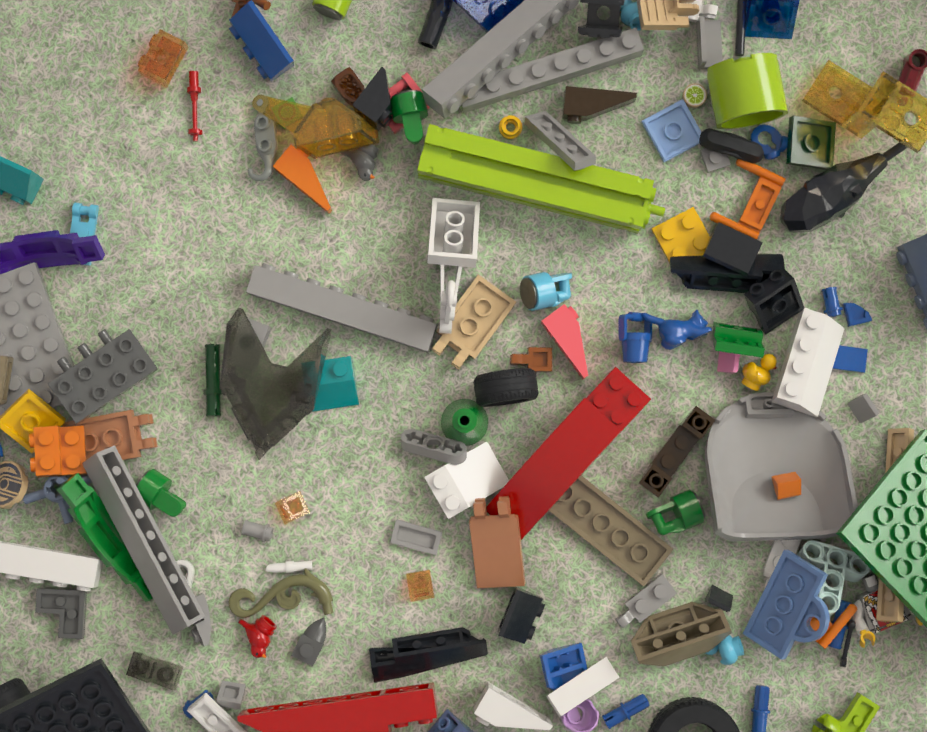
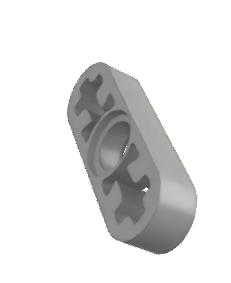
[401,429,467,465]

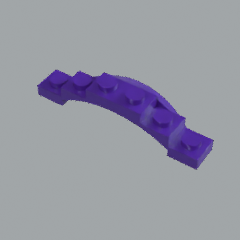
[0,230,105,274]

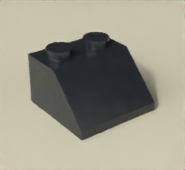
[352,67,393,132]
[497,587,545,644]

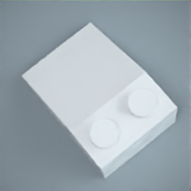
[424,442,509,519]
[474,682,553,730]

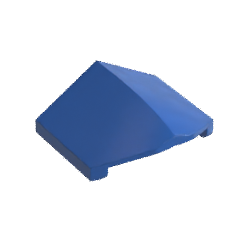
[540,643,588,691]

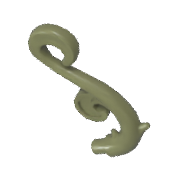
[228,568,333,618]

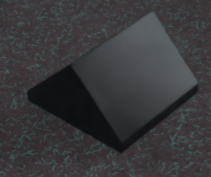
[703,222,763,277]

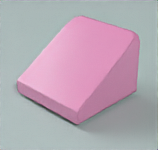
[717,351,740,374]

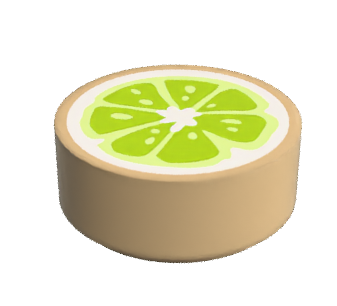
[682,83,707,108]

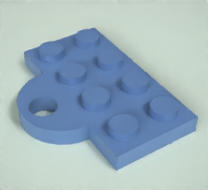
[743,550,830,660]

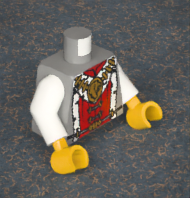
[851,574,923,648]

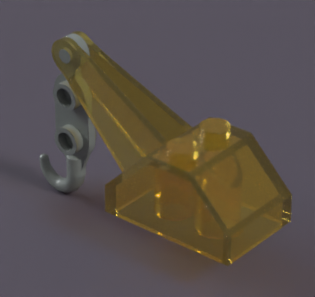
[248,95,379,182]

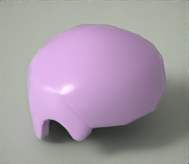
[560,699,599,732]

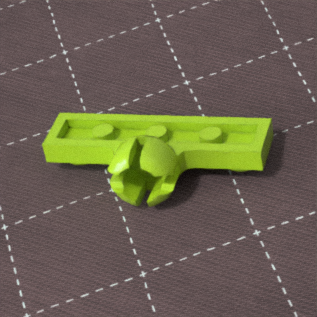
[811,692,880,732]

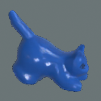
[642,310,712,350]

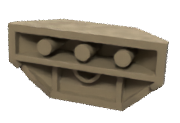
[631,602,732,666]

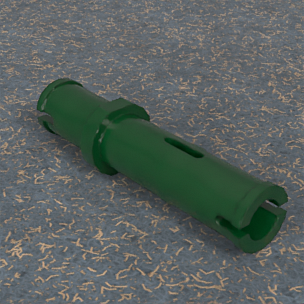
[203,344,223,417]

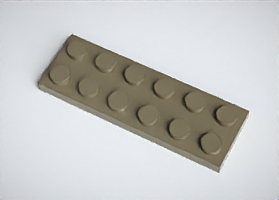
[549,475,673,587]

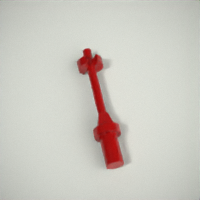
[187,71,202,142]

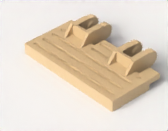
[637,0,700,30]

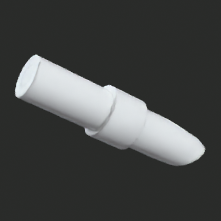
[266,561,313,573]

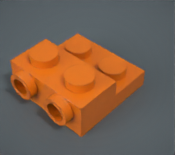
[29,425,87,478]

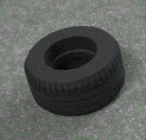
[648,697,740,732]

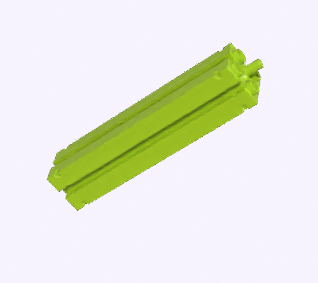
[417,124,665,234]

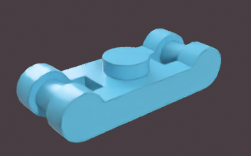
[70,202,99,266]

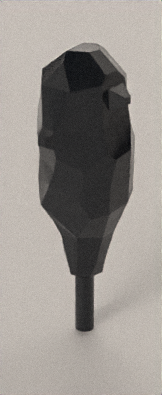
[780,137,913,233]

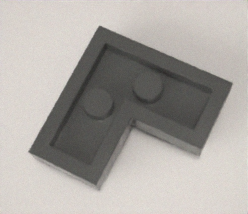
[35,588,87,639]

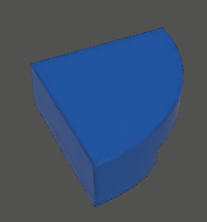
[842,303,872,327]

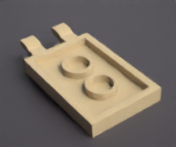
[432,274,516,370]

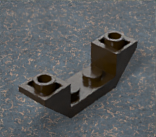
[639,406,715,498]

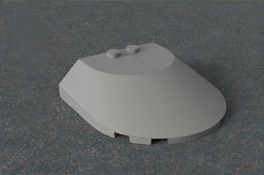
[705,392,858,542]

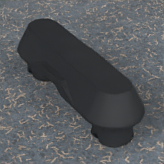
[699,128,764,163]

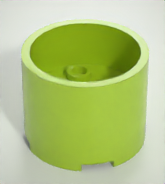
[707,53,788,129]

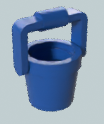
[618,312,652,363]

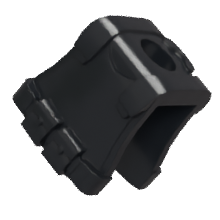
[578,0,624,38]

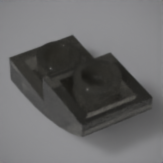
[126,651,183,690]

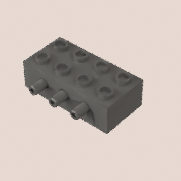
[48,329,158,424]

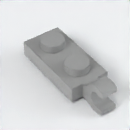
[615,574,677,628]

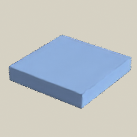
[641,99,701,163]

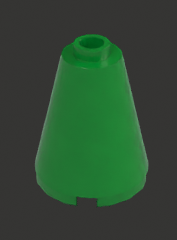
[441,399,488,446]

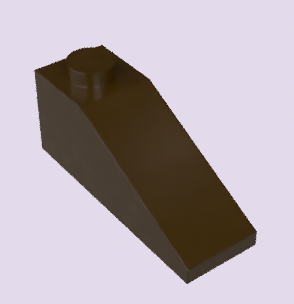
[562,86,637,124]

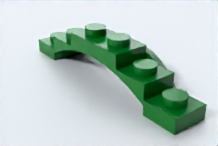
[57,473,153,602]

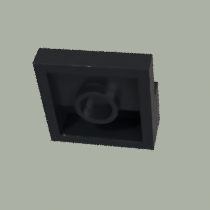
[744,268,805,335]

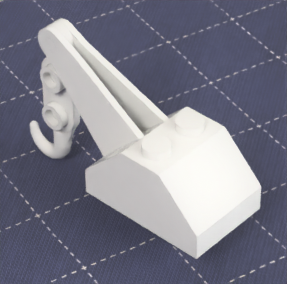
[427,198,480,334]

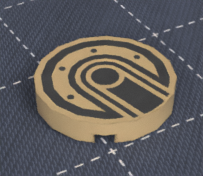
[0,461,29,509]

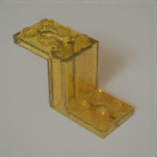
[802,60,927,153]

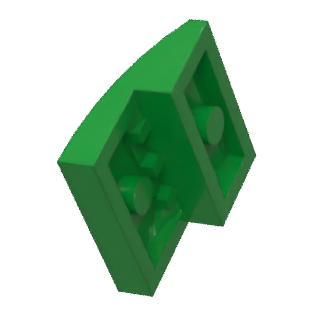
[713,322,765,358]

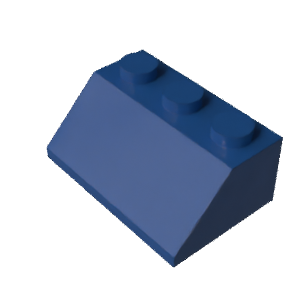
[229,0,294,82]

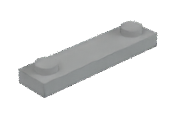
[525,111,596,171]

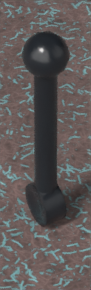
[840,620,856,667]

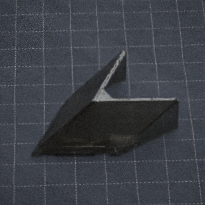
[220,308,332,460]

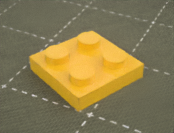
[651,207,710,264]
[0,389,66,454]

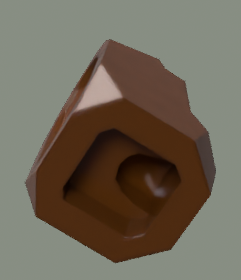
[331,67,365,106]

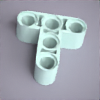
[797,540,871,616]

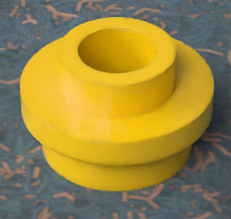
[499,115,522,139]

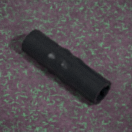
[418,0,454,49]

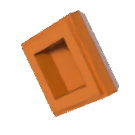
[771,472,801,500]

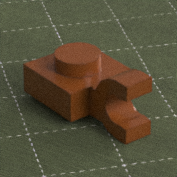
[510,347,552,372]

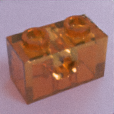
[138,29,189,88]

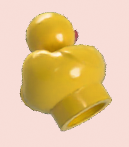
[741,354,777,391]

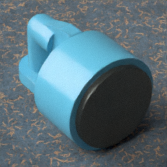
[520,272,572,311]

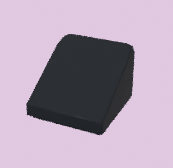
[705,585,733,612]

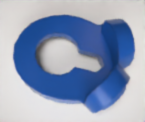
[751,124,788,160]

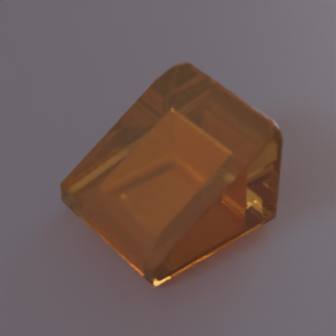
[275,491,310,524]
[406,570,435,602]

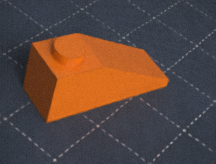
[273,145,332,214]

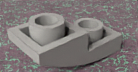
[191,593,211,647]

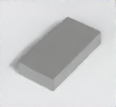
[390,519,442,555]

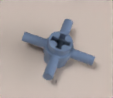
[23,474,92,525]

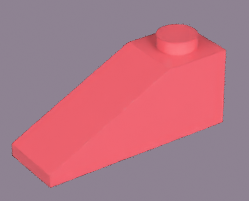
[541,304,588,379]

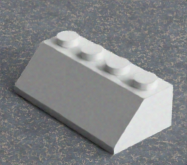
[771,308,844,417]

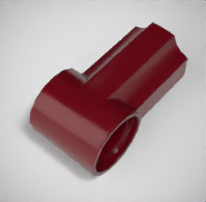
[893,49,927,99]

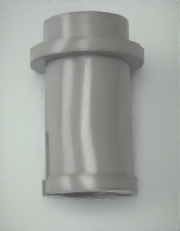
[241,520,274,543]

